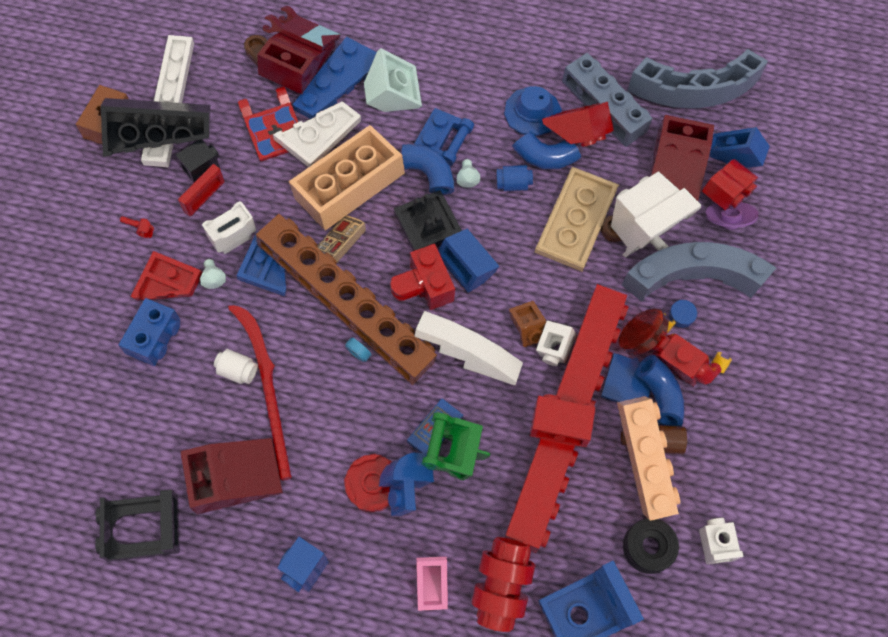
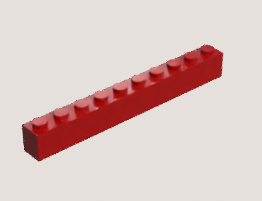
[505,284,629,553]

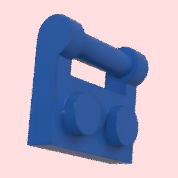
[414,108,475,166]

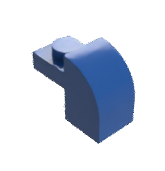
[379,453,434,516]

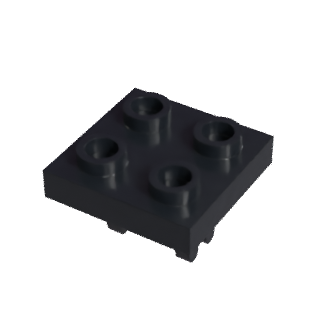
[394,190,462,251]

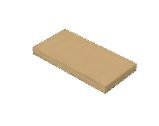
[534,167,619,272]

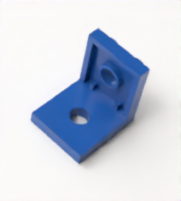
[538,561,644,637]

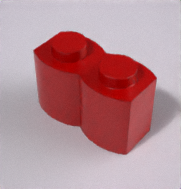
[702,159,758,211]

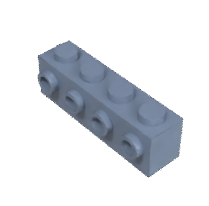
[562,53,653,147]

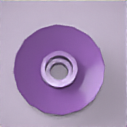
[705,202,759,230]

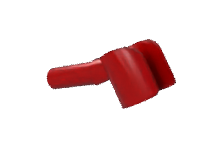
[120,216,154,238]

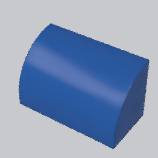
[438,229,499,292]

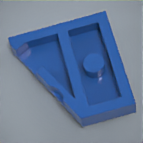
[236,231,287,297]

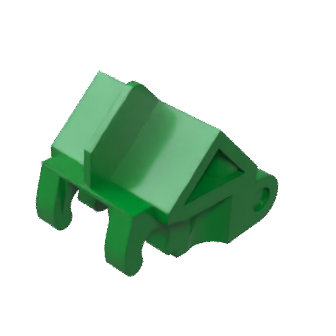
[421,412,490,481]

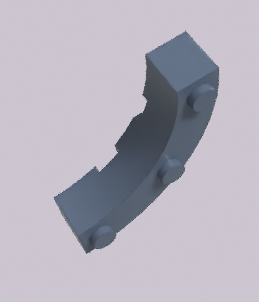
[627,49,768,108]
[621,242,776,302]

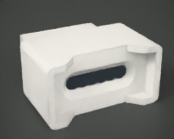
[202,201,256,255]

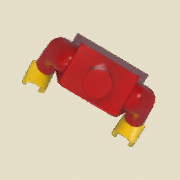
[649,313,732,387]

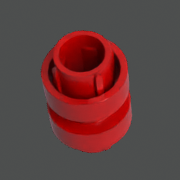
[471,537,536,632]

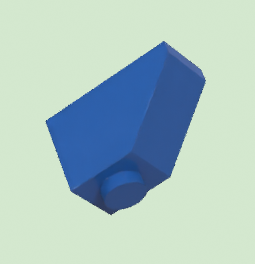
[709,127,770,168]

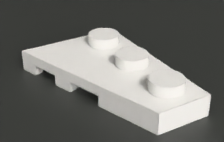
[273,101,361,167]

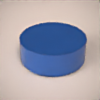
[669,300,697,328]

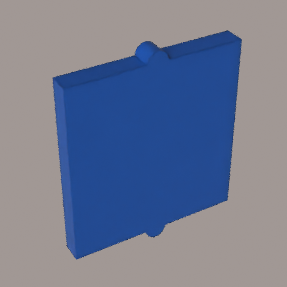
[600,353,651,402]

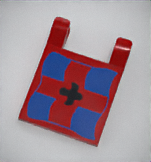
[238,87,298,162]

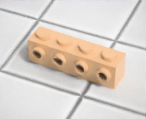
[617,396,680,521]

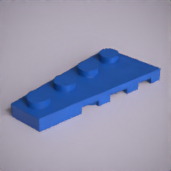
[293,36,377,119]

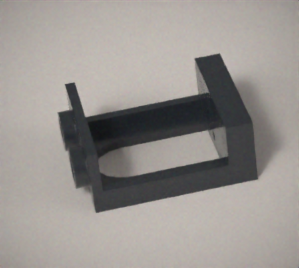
[95,490,180,562]

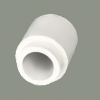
[214,349,258,384]

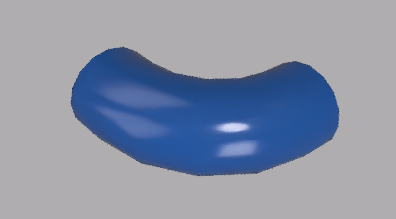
[512,131,581,169]
[402,144,454,195]
[636,354,684,426]

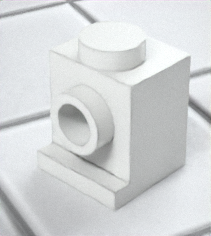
[536,321,577,366]
[699,518,743,565]

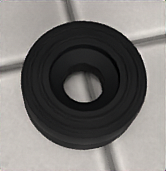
[623,518,679,574]

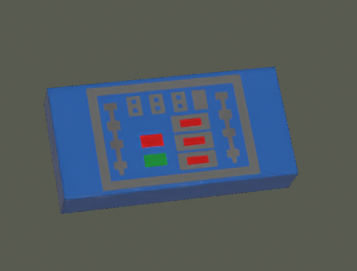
[407,398,464,453]

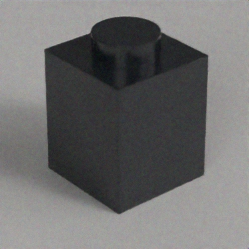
[176,139,220,183]

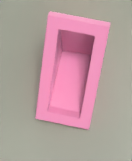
[416,557,448,611]

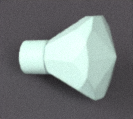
[457,159,480,188]
[200,259,226,289]

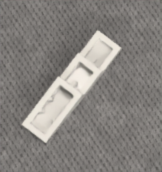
[415,311,523,385]

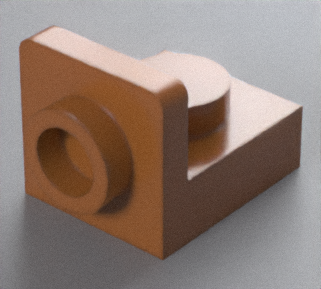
[509,301,546,347]

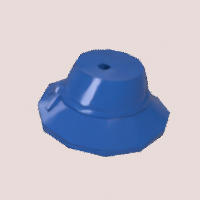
[504,86,562,136]

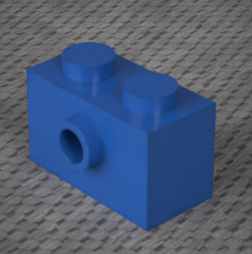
[277,537,329,593]

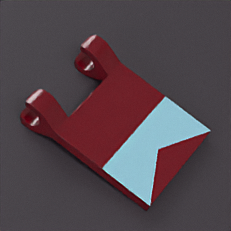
[262,6,341,51]

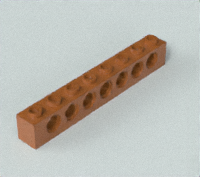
[256,214,437,385]

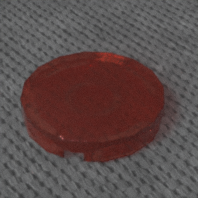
[618,308,669,355]

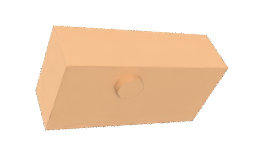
[289,125,405,231]

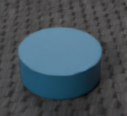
[345,337,372,362]

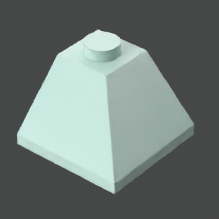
[364,48,422,112]

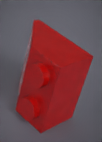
[542,101,614,147]

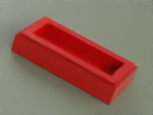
[178,164,225,216]

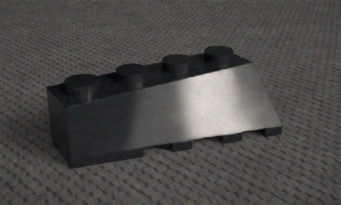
[101,98,211,157]

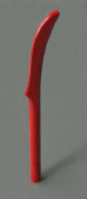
[228,305,292,481]

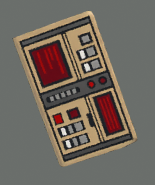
[317,215,366,263]

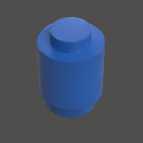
[497,165,533,192]

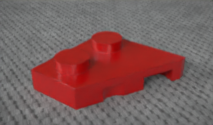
[130,251,203,301]

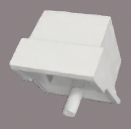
[611,171,701,258]

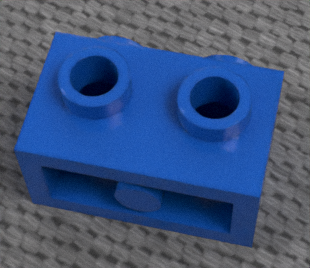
[118,298,180,366]

